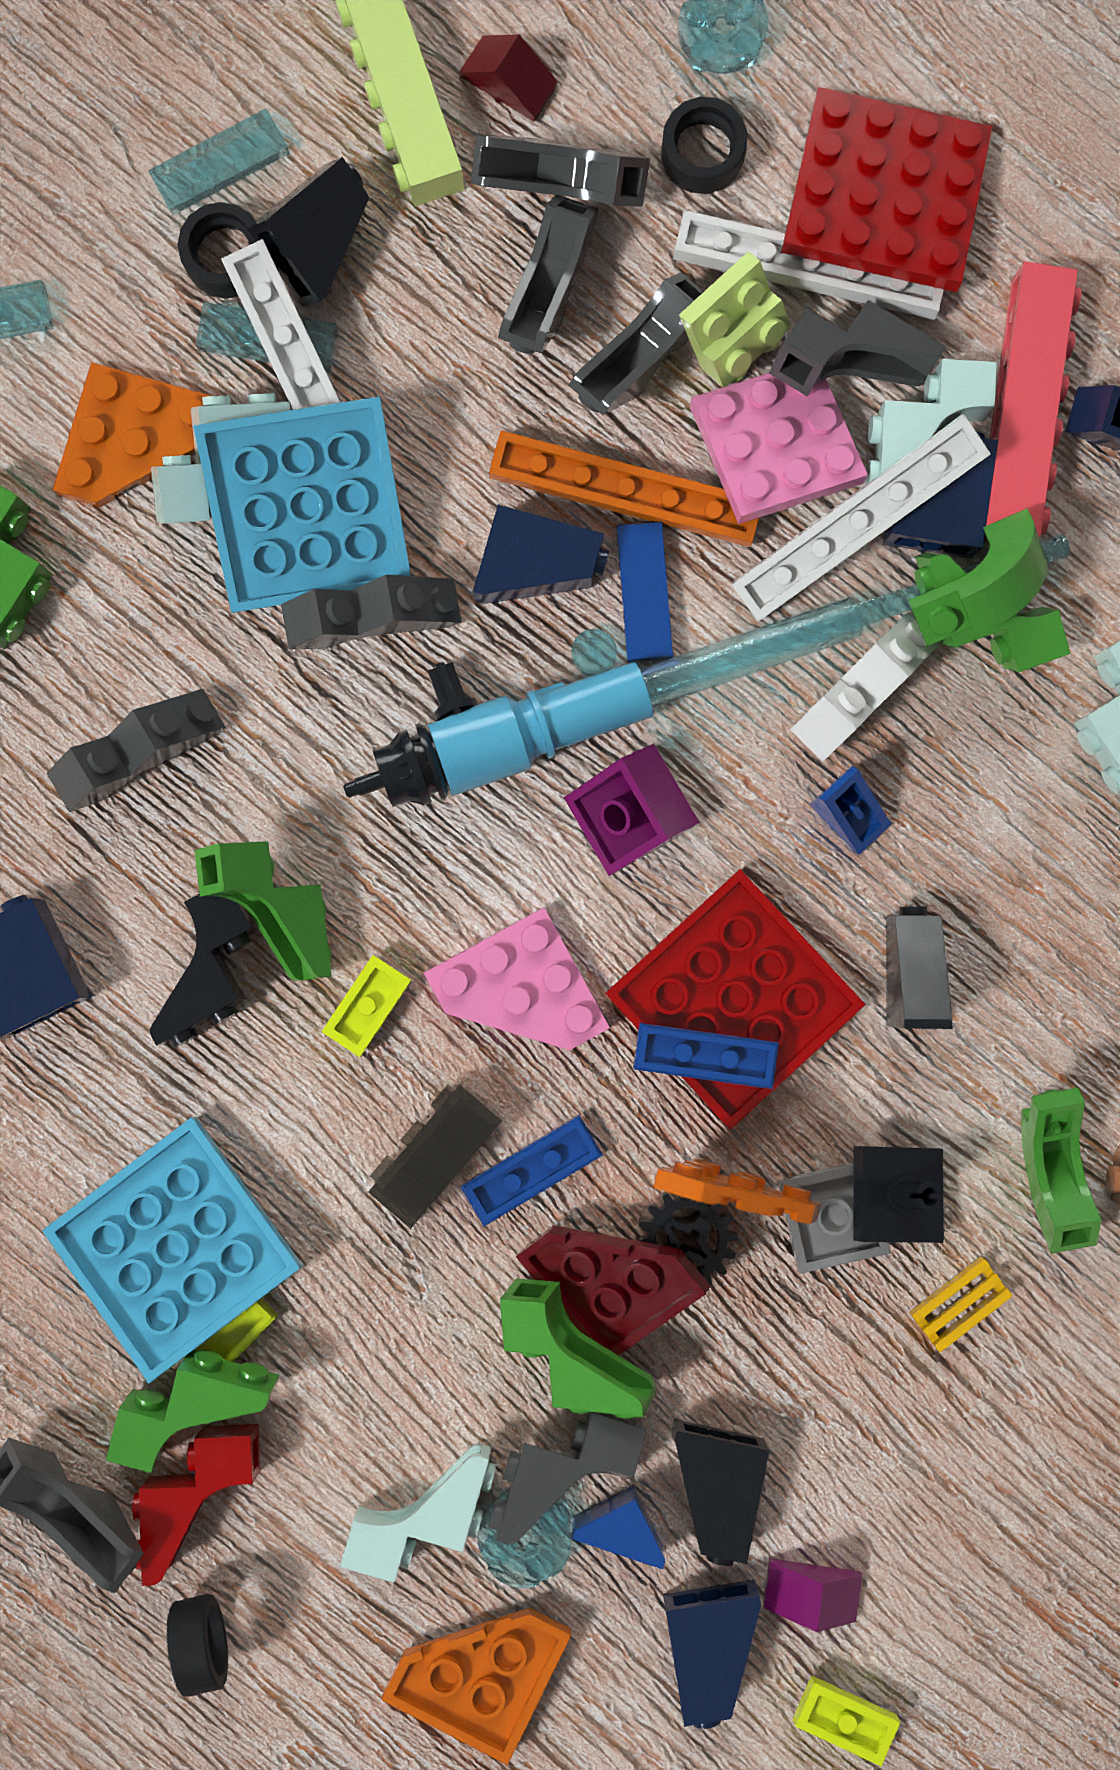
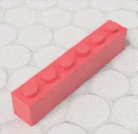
[984,261,1082,542]

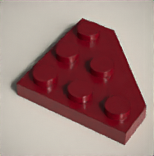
[516,1225,711,1356]

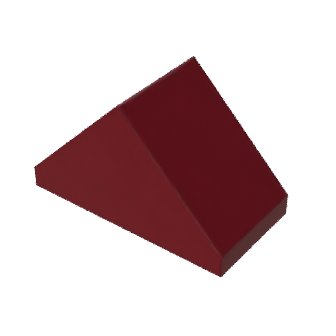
[459,34,558,122]

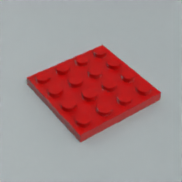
[781,87,992,292]
[605,869,866,1130]

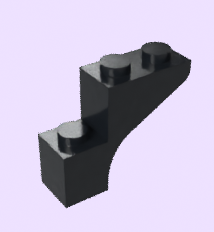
[150,894,259,1048]

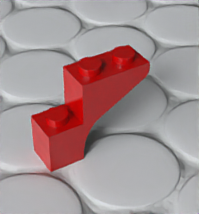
[132,1424,260,1586]

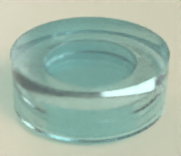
[571,629,617,676]

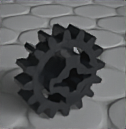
[636,1191,738,1285]

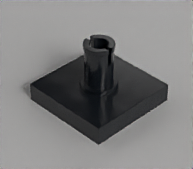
[853,1146,944,1243]

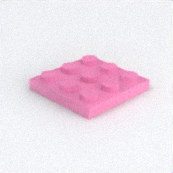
[689,373,868,524]

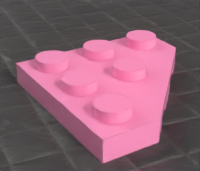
[424,908,610,1050]

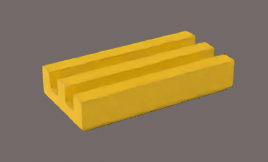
[908,1256,1013,1353]

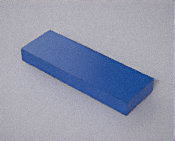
[616,522,673,663]
[633,1023,779,1089]
[461,1115,603,1226]

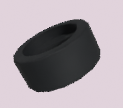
[661,96,748,194]
[177,202,256,299]
[167,1594,228,1697]

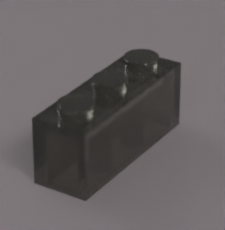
[368,1082,504,1229]

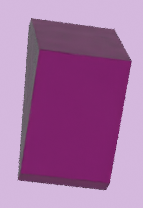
[763,1558,862,1632]

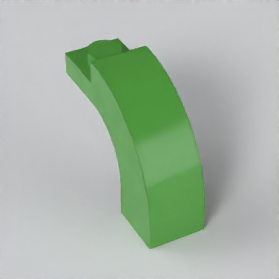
[909,509,1048,646]
[1021,1087,1102,1254]

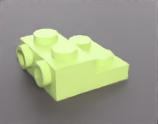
[679,251,791,387]

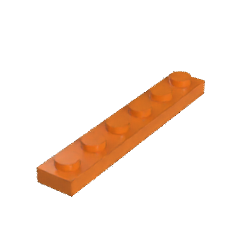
[489,430,759,547]

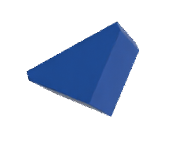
[809,766,891,855]
[572,1486,666,1570]

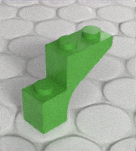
[0,485,53,650]
[914,553,1071,672]
[195,841,332,981]
[500,1278,656,1419]
[106,1350,279,1473]

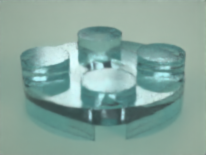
[678,0,768,74]
[478,1489,572,1588]

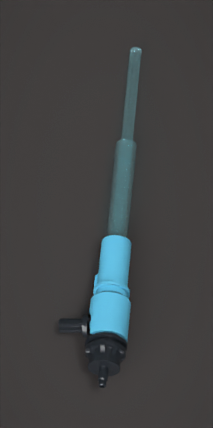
[343,534,1070,807]

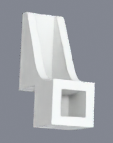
[790,612,939,762]

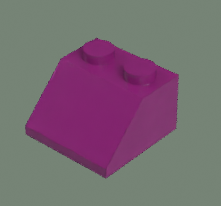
[564,744,700,876]

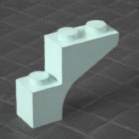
[866,359,997,484]
[151,393,290,524]
[1074,641,1120,794]
[340,1444,496,1583]

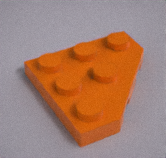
[52,362,210,507]
[653,1159,821,1224]
[381,1607,571,1765]

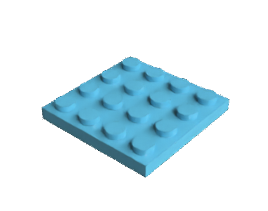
[193,397,411,613]
[42,1117,303,1383]

